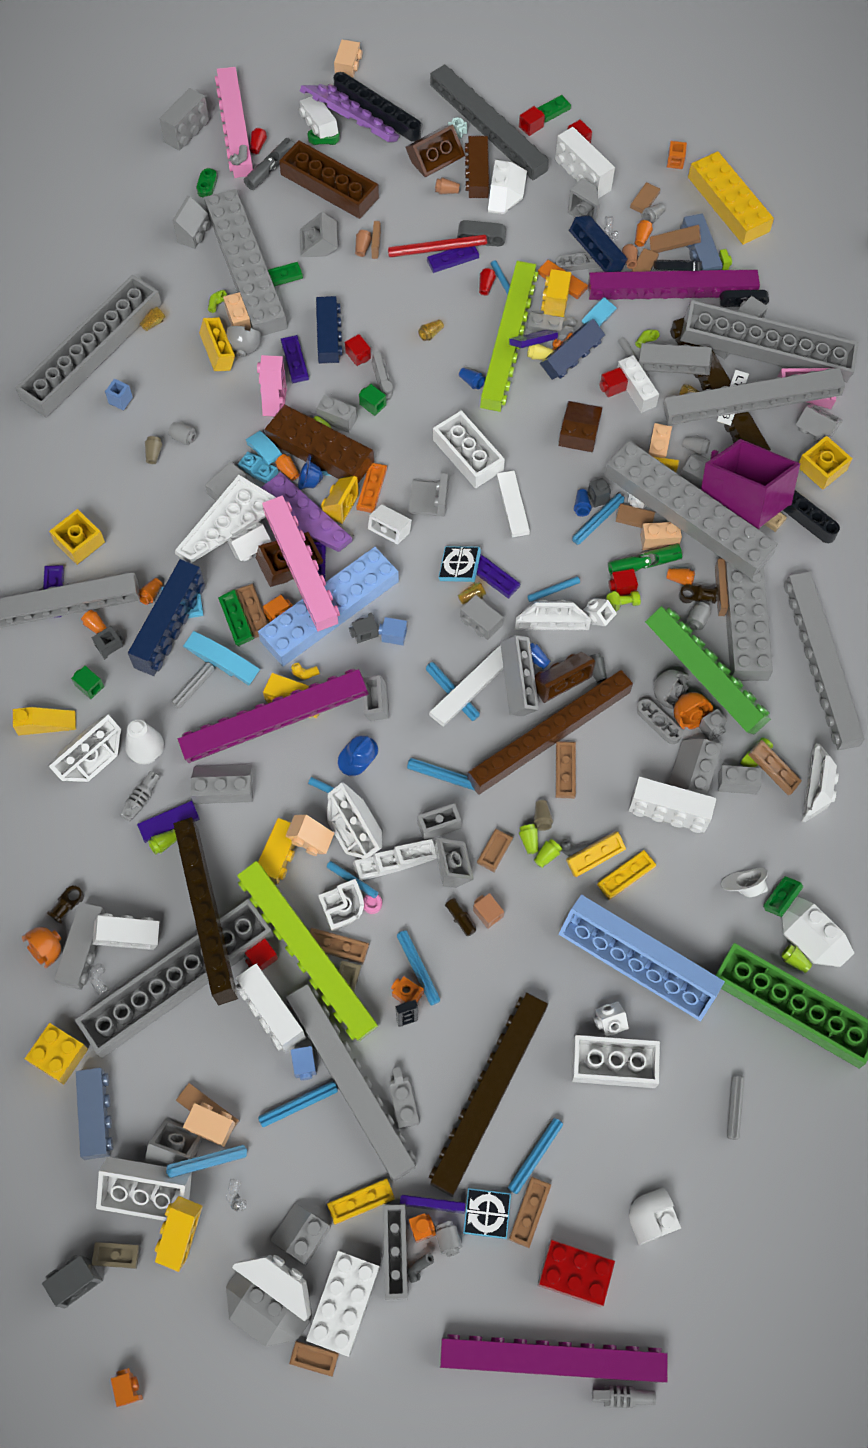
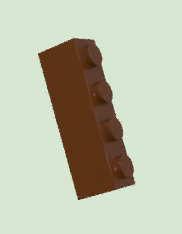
[465,136,489,198]

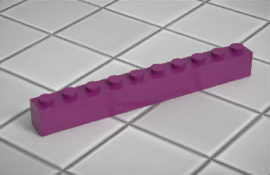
[588,270,760,300]
[177,669,369,763]
[440,1334,668,1383]

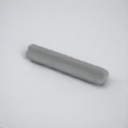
[172,662,215,708]
[727,1076,744,1140]

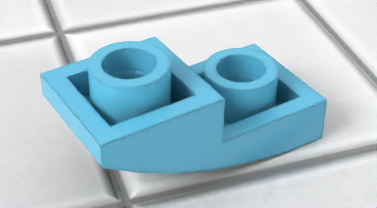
[581,298,617,327]
[246,431,282,465]
[237,452,279,483]

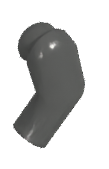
[560,839,588,856]
[407,1253,434,1283]

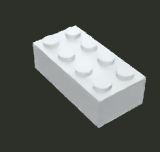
[555,127,615,199]
[433,410,505,489]
[629,777,716,833]
[236,964,306,1054]
[572,1035,660,1088]
[96,1157,192,1221]
[306,1251,380,1357]

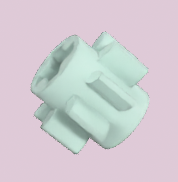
[448,117,467,138]

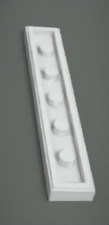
[429,645,504,727]

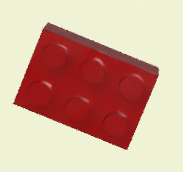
[537,1240,615,1307]

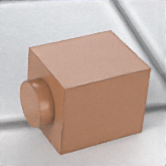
[473,893,504,929]

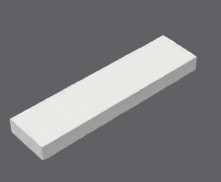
[497,471,530,538]

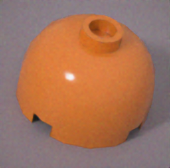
[674,692,713,730]
[22,927,61,968]

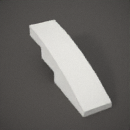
[353,839,437,881]

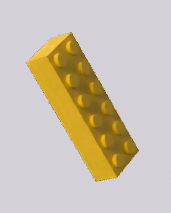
[688,151,774,245]

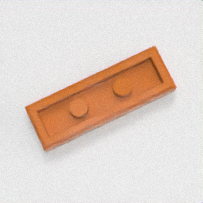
[538,260,588,299]
[356,463,387,513]

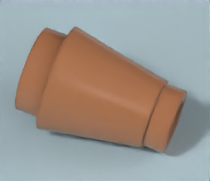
[435,177,460,194]
[355,230,372,257]
[622,244,638,269]

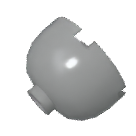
[226,326,261,357]
[654,670,690,709]

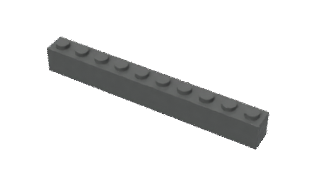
[430,64,549,180]

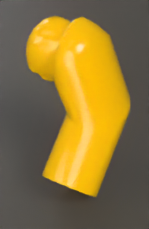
[291,663,320,680]

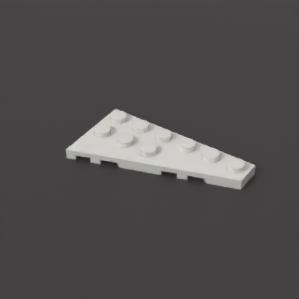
[175,475,276,563]

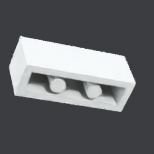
[299,96,338,138]
[617,355,659,413]
[92,913,159,950]

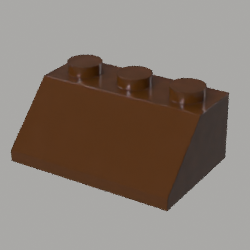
[405,124,465,177]
[534,652,595,703]

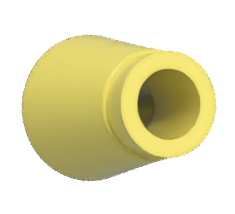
[527,344,553,360]

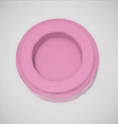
[363,894,382,914]

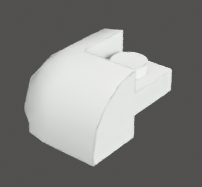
[318,879,364,931]
[629,1187,681,1245]

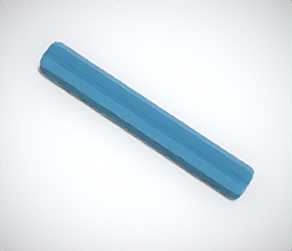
[572,493,625,545]
[426,662,480,721]
[407,758,475,791]
[397,930,440,1006]
[258,1081,338,1127]
[508,1118,563,1194]
[166,1145,247,1178]

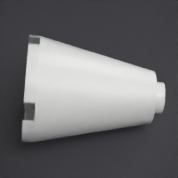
[125,720,164,764]

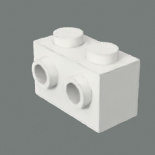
[368,504,412,545]
[227,522,271,561]

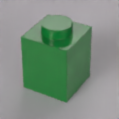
[359,384,387,416]
[71,666,104,699]

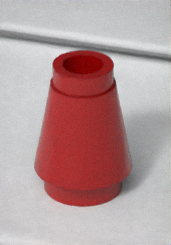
[250,128,267,154]
[479,268,496,296]

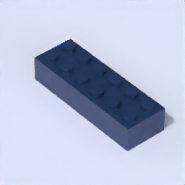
[128,559,205,676]

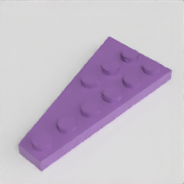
[300,84,399,142]
[261,472,352,552]

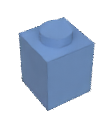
[105,379,133,411]
[378,617,407,646]
[291,1046,317,1081]

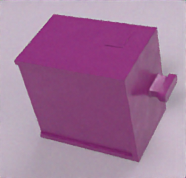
[701,439,800,530]

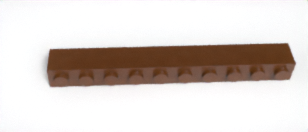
[467,670,633,795]

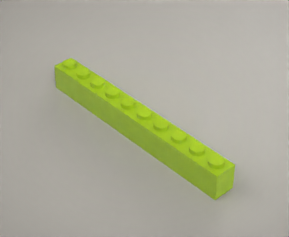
[480,261,539,412]
[237,861,379,1041]

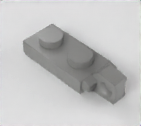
[389,1067,420,1129]

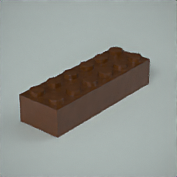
[279,140,379,219]
[264,404,374,483]

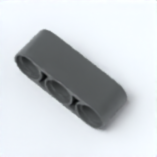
[457,220,506,247]

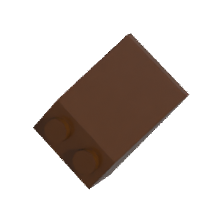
[558,401,603,453]
[255,532,323,587]

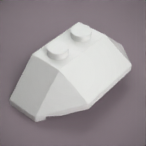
[488,159,527,214]
[515,600,591,630]
[49,714,121,782]
[802,743,839,822]
[327,782,382,859]
[782,896,854,967]
[232,1255,312,1321]

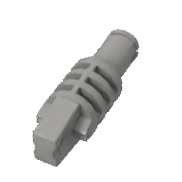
[120,771,160,822]
[592,1385,656,1408]

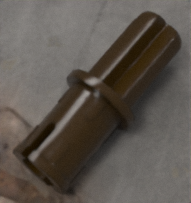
[445,898,476,936]

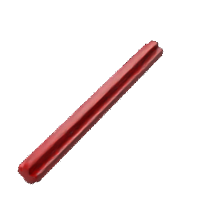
[388,235,487,257]

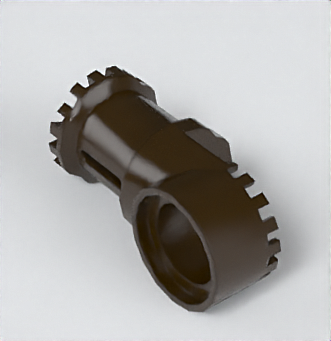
[679,584,718,604]
[47,885,84,924]

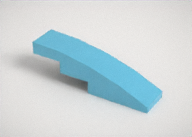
[183,631,260,686]

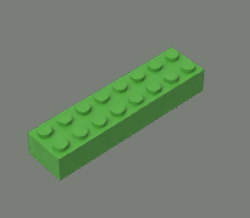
[645,606,771,735]
[715,943,868,1069]

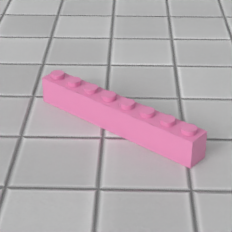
[215,67,253,178]
[262,495,340,632]

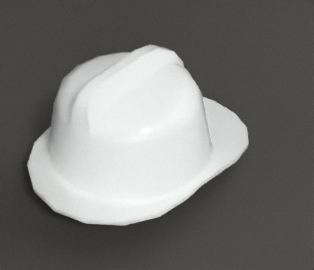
[721,868,768,898]

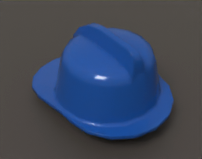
[298,454,323,490]
[338,736,378,776]

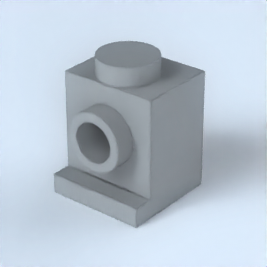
[699,709,727,741]

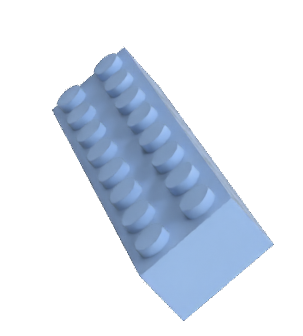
[258,547,399,667]
[559,895,725,1022]

